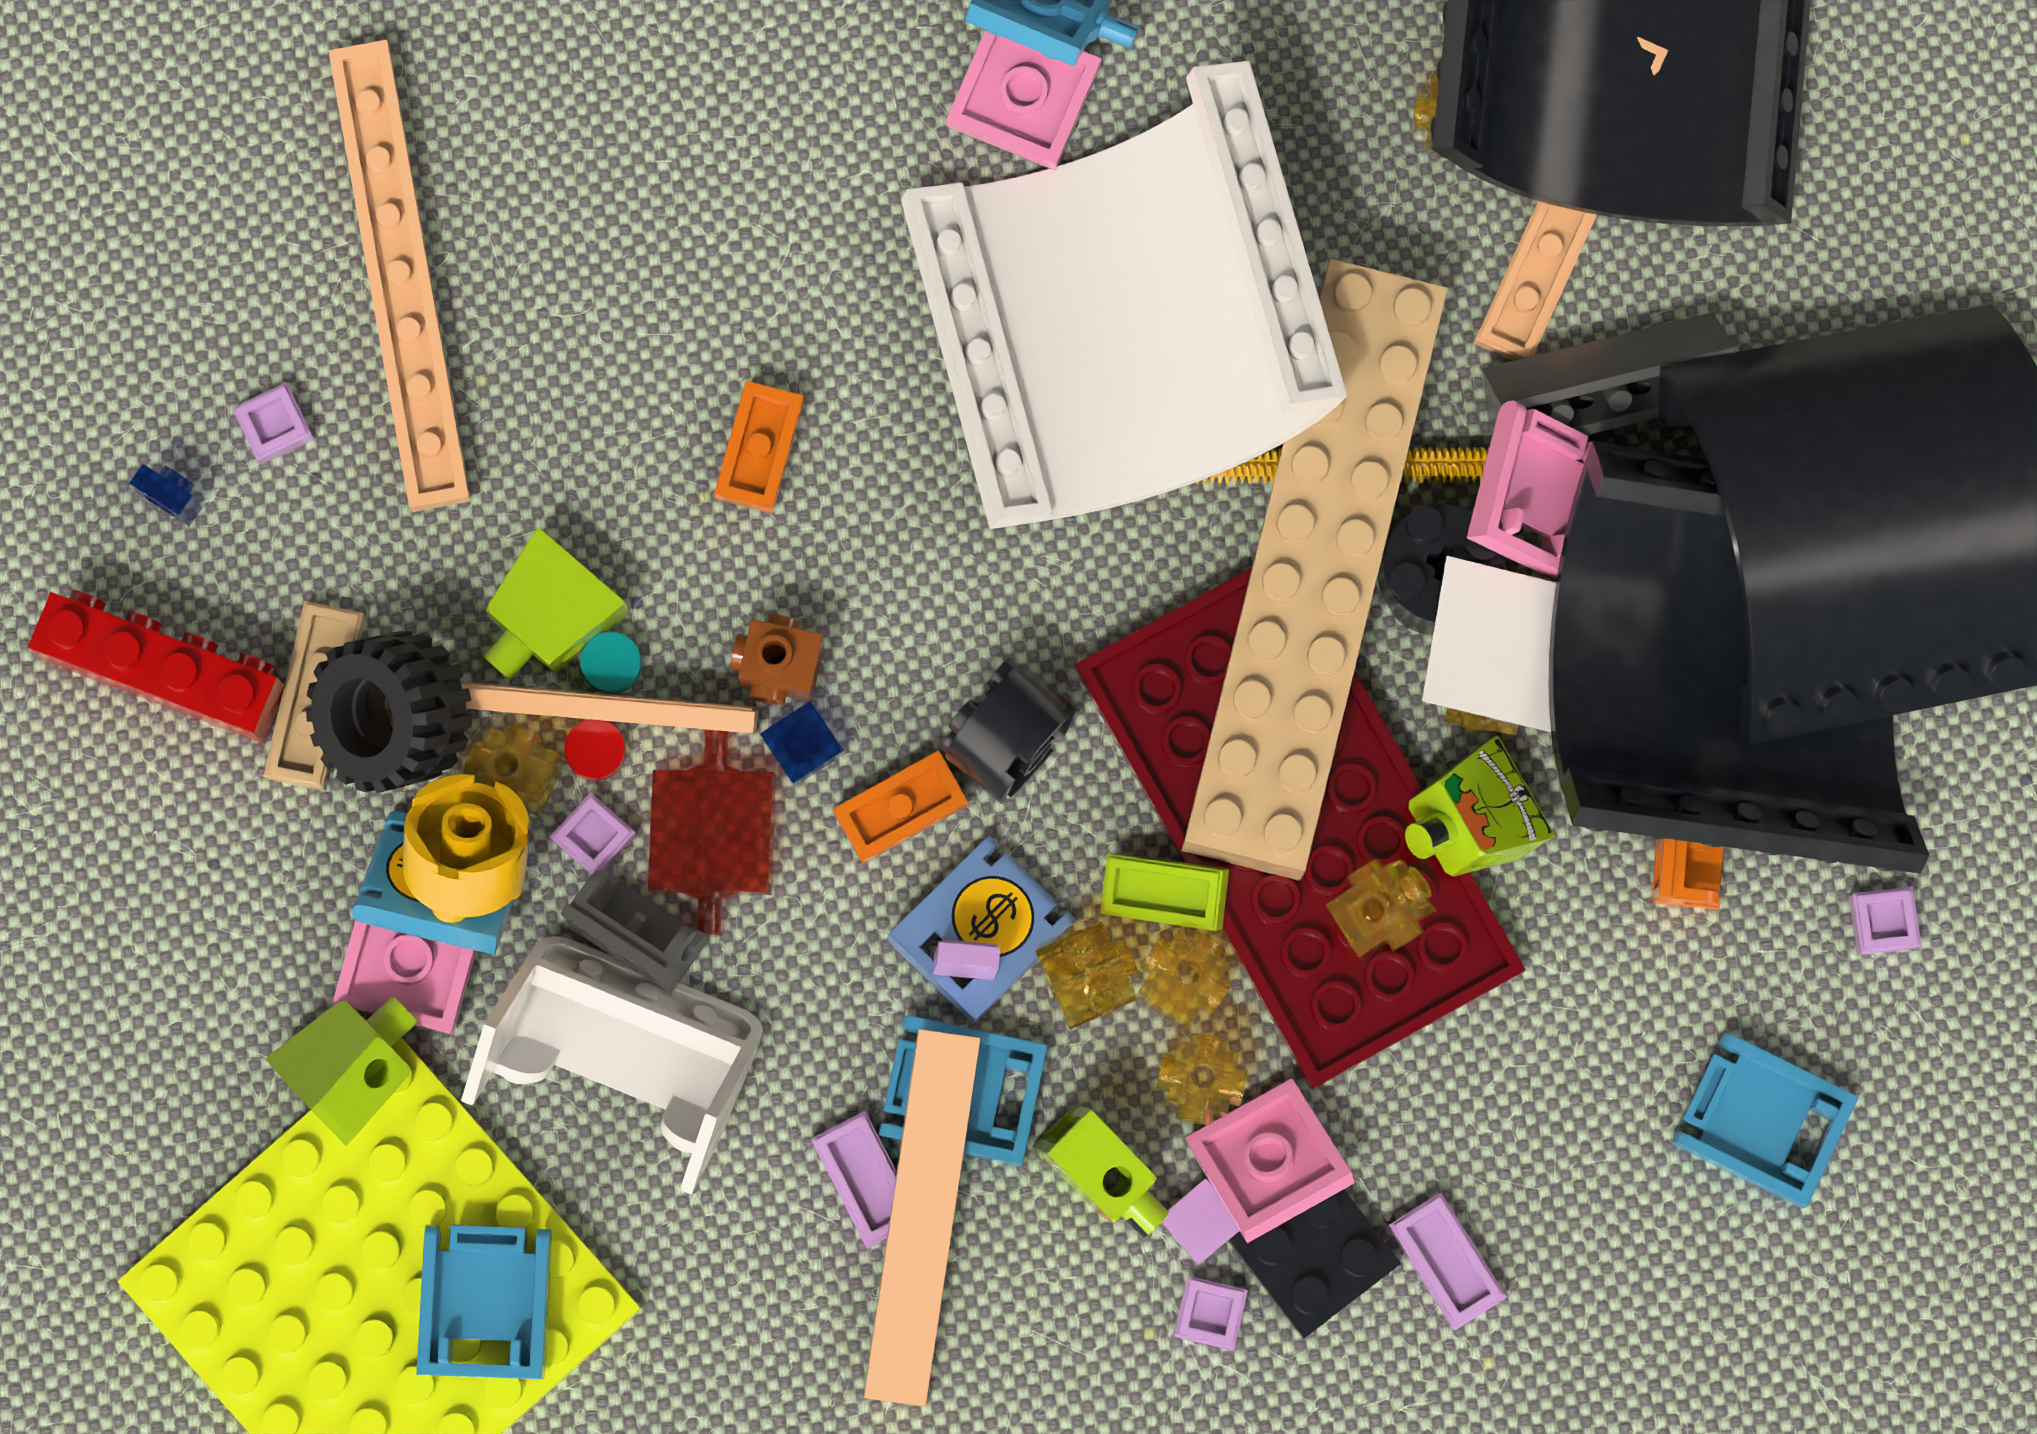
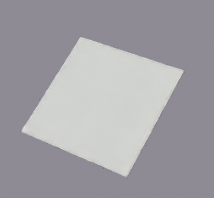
[1422,556,1556,732]

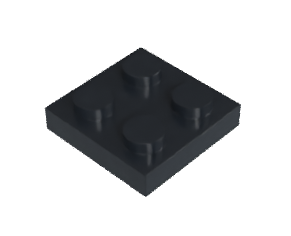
[1228,1189,1401,1339]

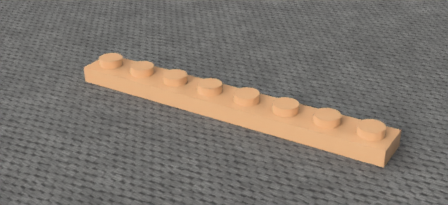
[328,40,471,512]

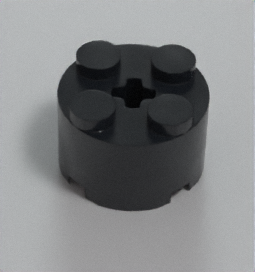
[1377,504,1505,636]
[940,657,1079,804]

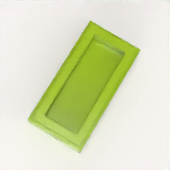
[1100,852,1229,931]

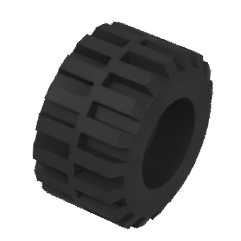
[306,631,472,793]

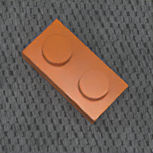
[714,381,805,514]
[833,750,969,864]

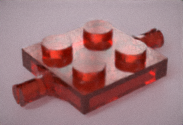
[648,729,776,937]

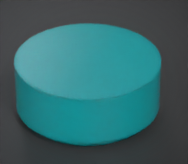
[580,632,642,694]

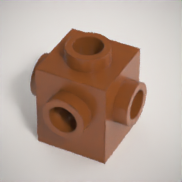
[730,614,825,706]

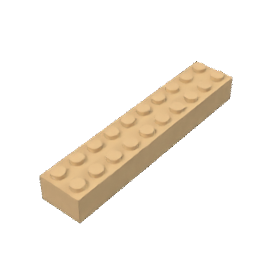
[1182,259,1448,881]

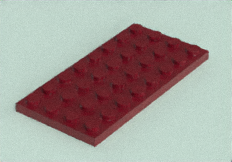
[1074,568,1526,1090]

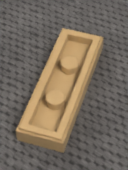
[263,601,366,791]

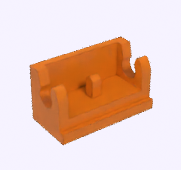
[1651,838,1723,910]

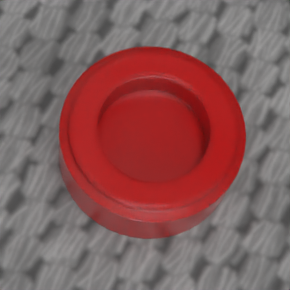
[564,719,626,782]

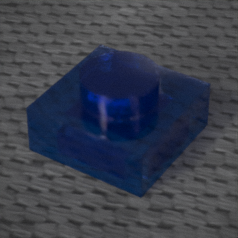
[129,463,203,527]
[760,701,844,787]

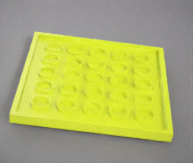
[117,1038,642,1434]

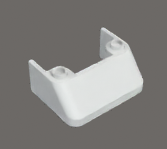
[461,936,763,1194]

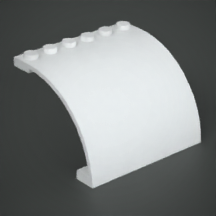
[901,61,1347,529]

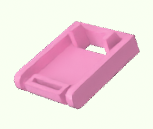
[1467,400,1592,580]

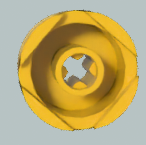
[403,774,529,923]

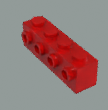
[27,589,285,744]

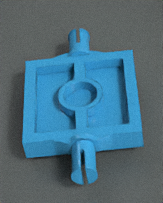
[965,0,1140,67]

